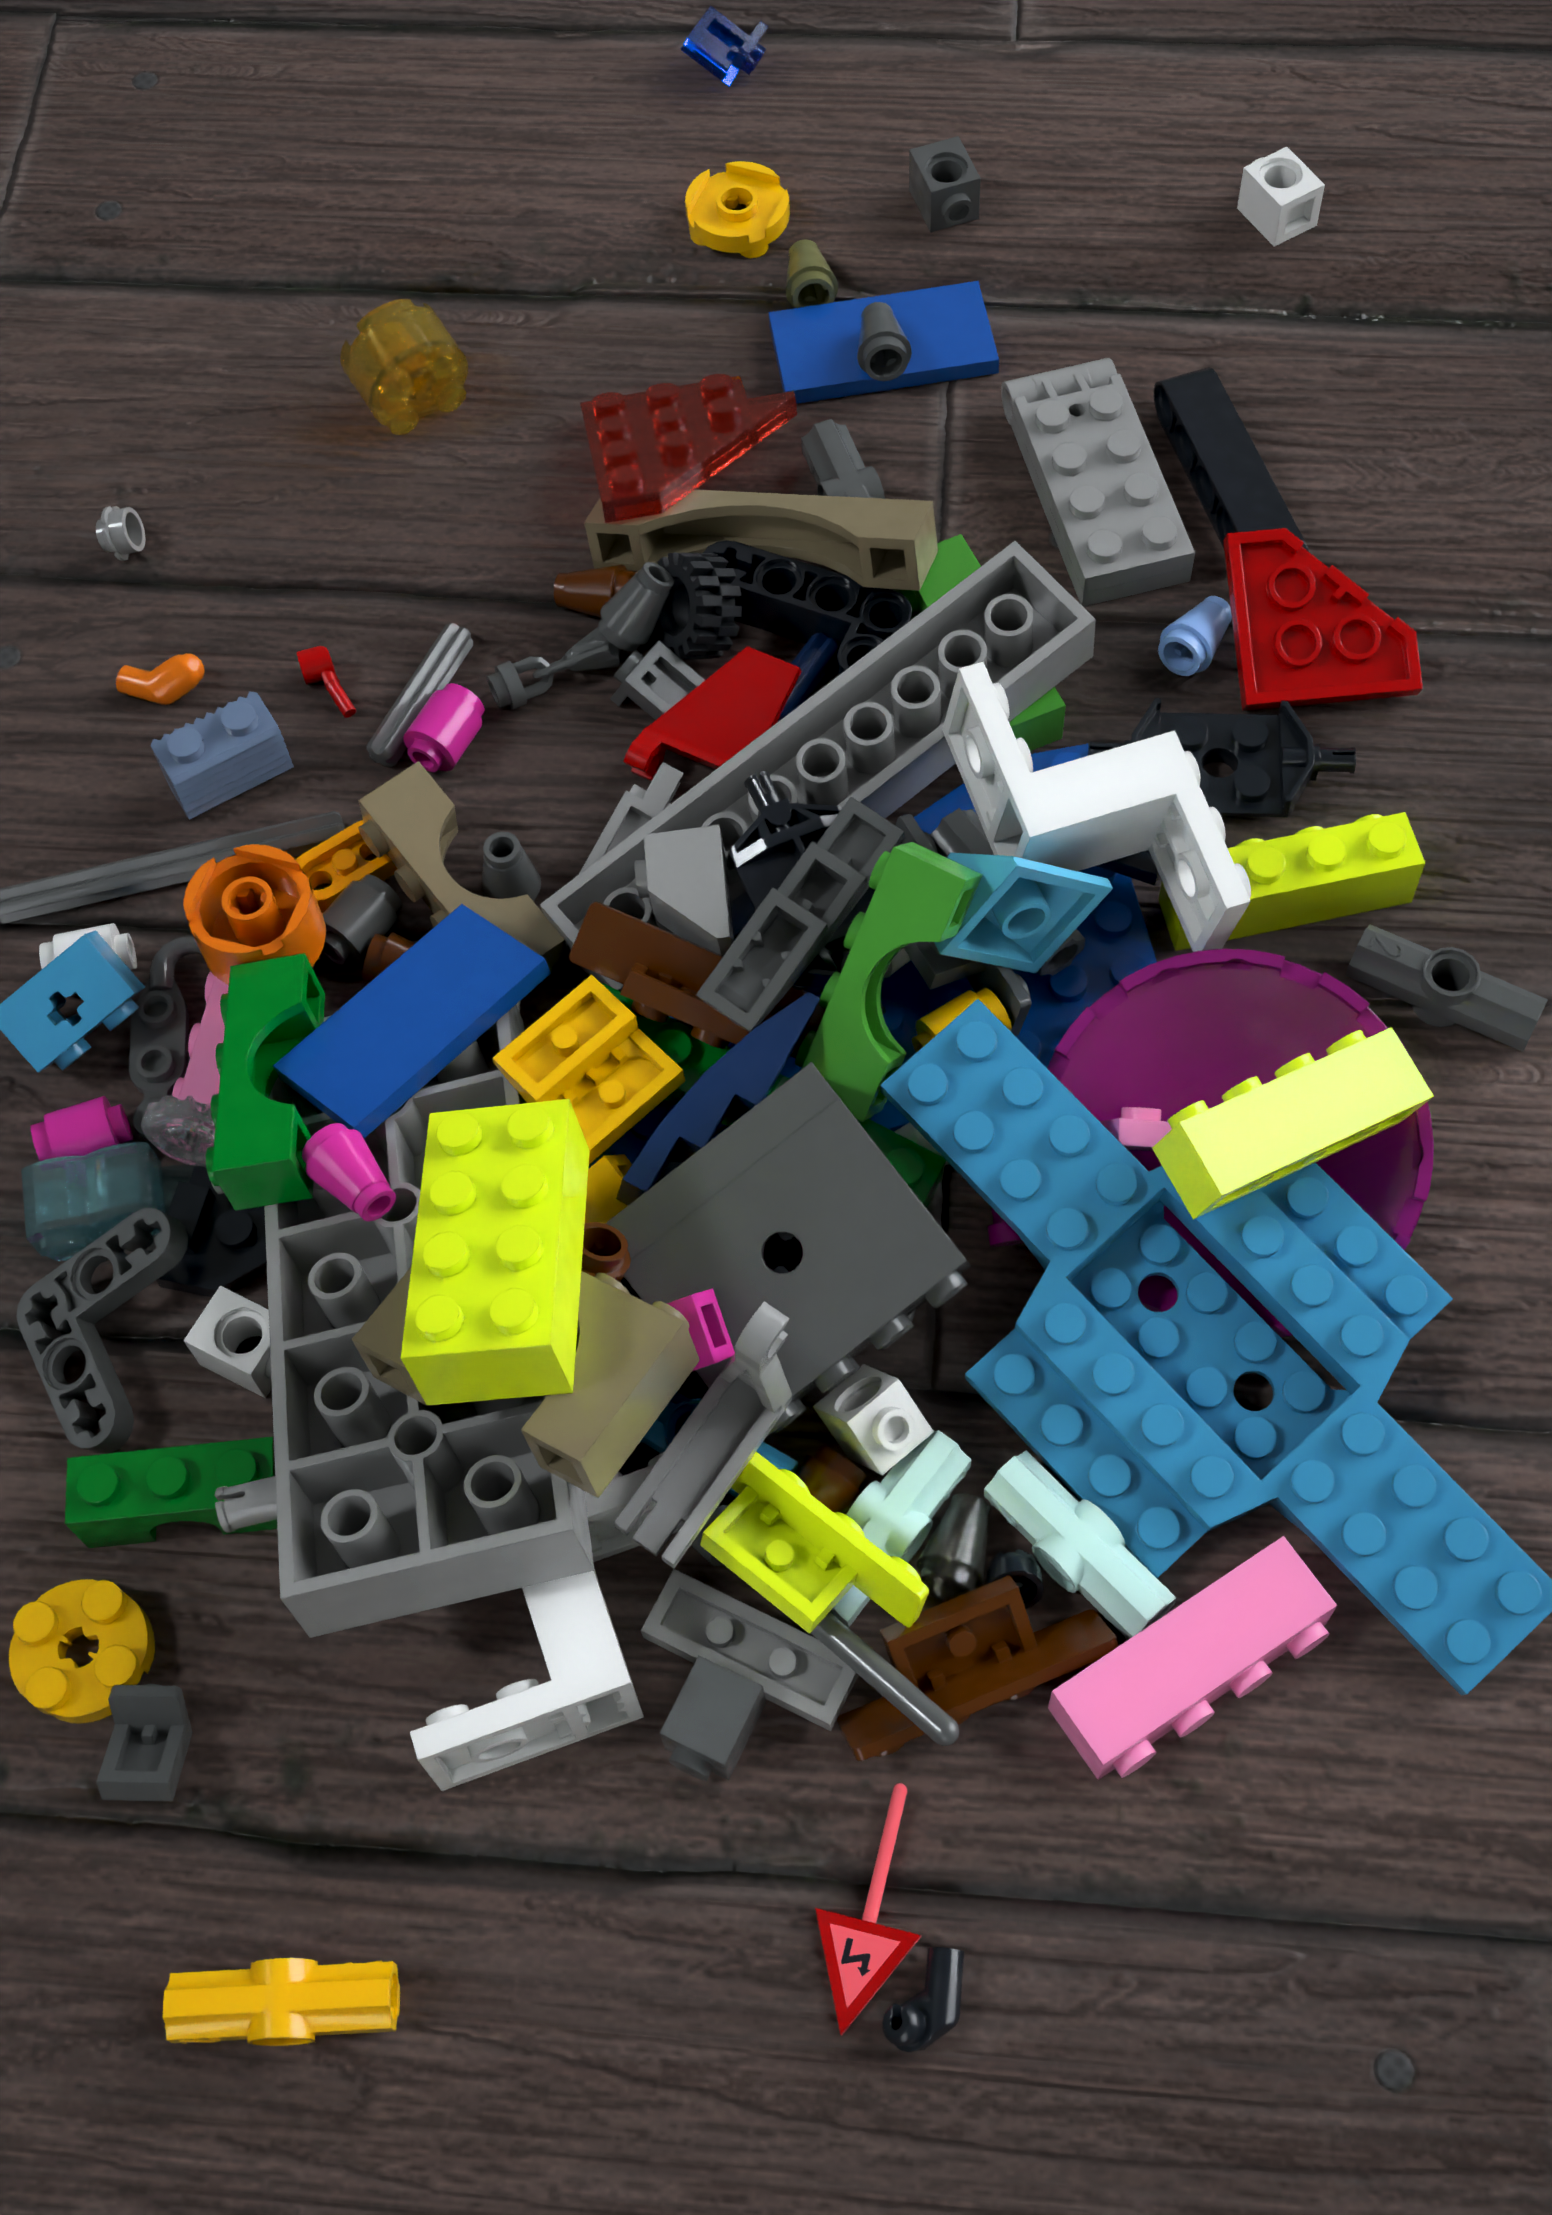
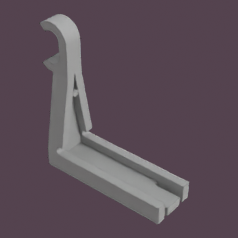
[614,1301,792,1568]

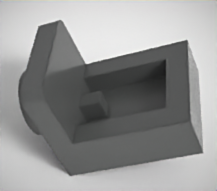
[96,1684,193,1801]

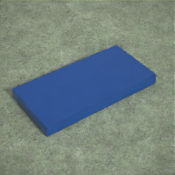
[768,281,999,405]
[273,904,551,1139]

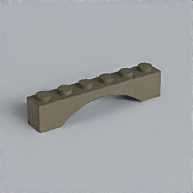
[584,485,938,591]

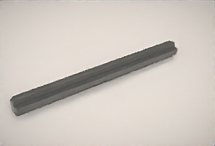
[0,811,345,924]

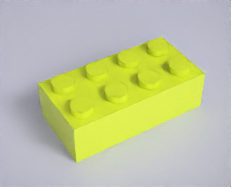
[401,1099,590,1406]

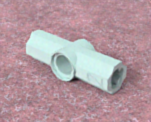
[830,1430,972,1628]
[984,1450,1176,1640]

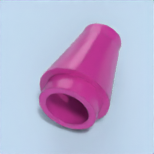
[302,1123,396,1222]

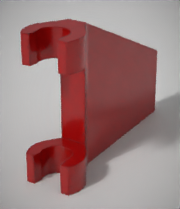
[623,646,802,781]

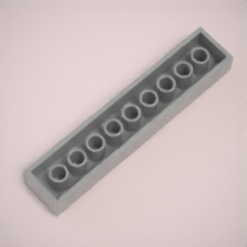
[540,541,1096,992]

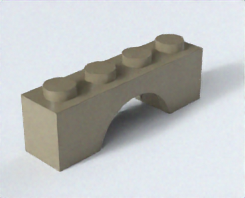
[358,761,566,977]

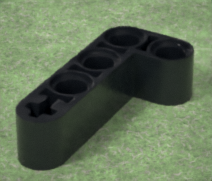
[703,540,912,676]

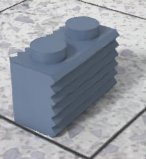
[150,691,294,820]

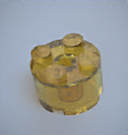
[340,299,468,435]

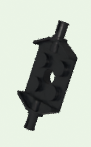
[1088,698,1356,818]
[727,771,886,1015]

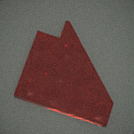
[580,374,797,523]

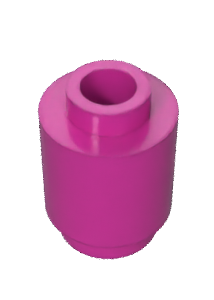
[403,683,485,772]
[31,1096,133,1174]

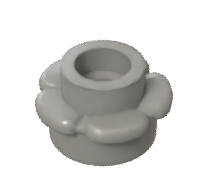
[96,506,146,561]

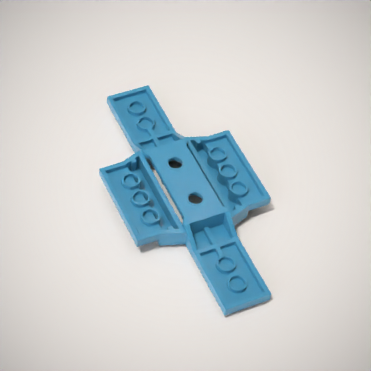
[880,999,1552,1696]

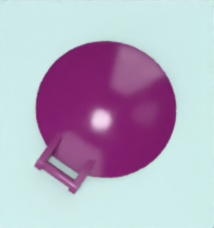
[987,949,1434,1338]

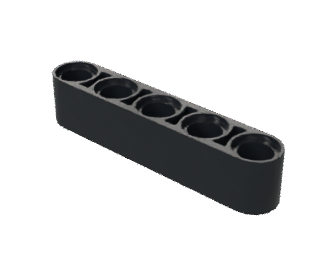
[1153,367,1309,552]

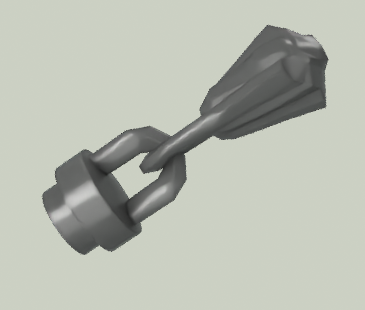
[486,627,621,710]

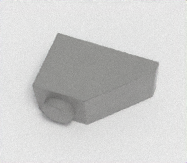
[634,825,735,956]

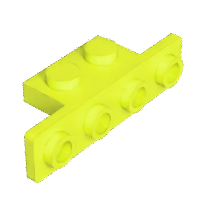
[700,1452,929,1634]

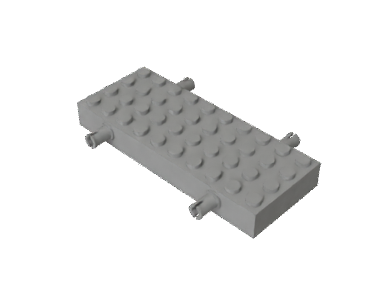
[212,1005,594,1638]

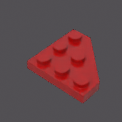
[1223,528,1423,711]

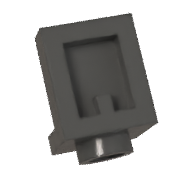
[610,640,705,720]

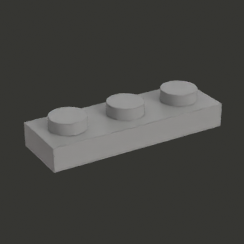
[641,1569,859,1731]

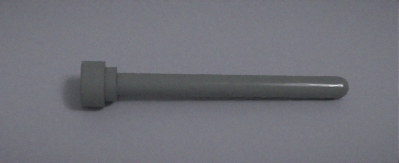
[691,1505,959,1746]

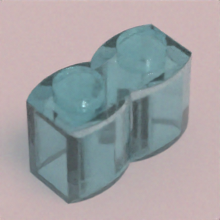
[21,1142,166,1261]

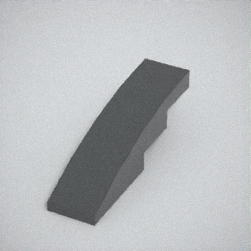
[696,797,905,1033]

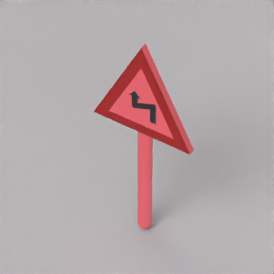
[815,1783,922,2036]

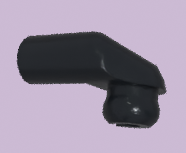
[882,1947,964,2052]

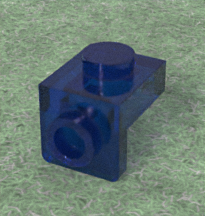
[681,5,769,87]

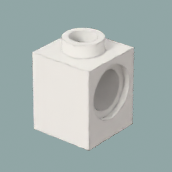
[1237,147,1325,247]
[184,1286,272,1398]
[813,1364,934,1476]

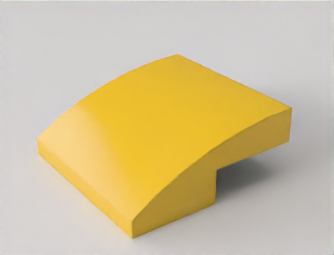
[492,974,685,1164]

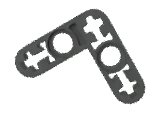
[16,1208,188,1454]

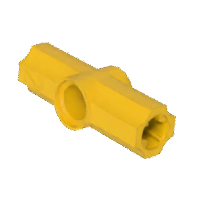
[163,1958,400,2046]

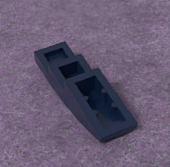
[616,992,820,1205]

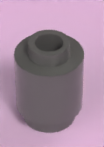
[322,874,403,965]

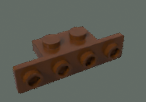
[569,902,826,1059]
[837,1575,1119,1761]

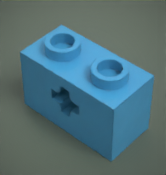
[0,930,145,1073]

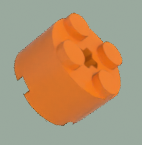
[183,844,326,985]

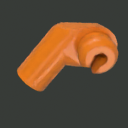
[116,653,205,705]

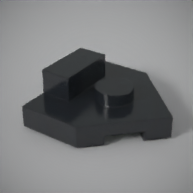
[156,1164,267,1297]

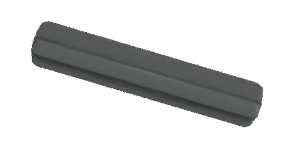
[366,623,473,768]

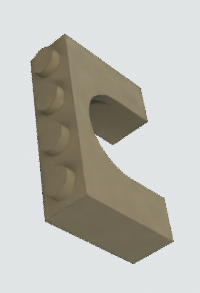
[351,1267,700,1498]

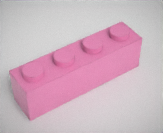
[1048,1536,1337,1780]

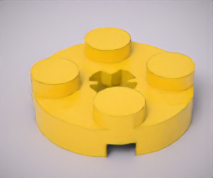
[685,161,790,258]
[9,1579,155,1724]

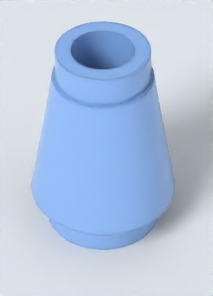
[1158,596,1232,676]

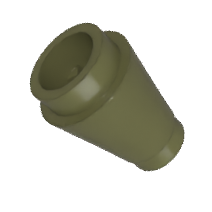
[786,239,838,308]

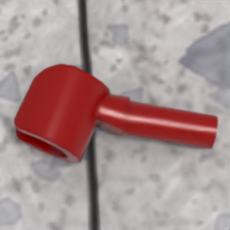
[297,646,356,718]

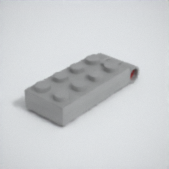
[1001,357,1195,607]

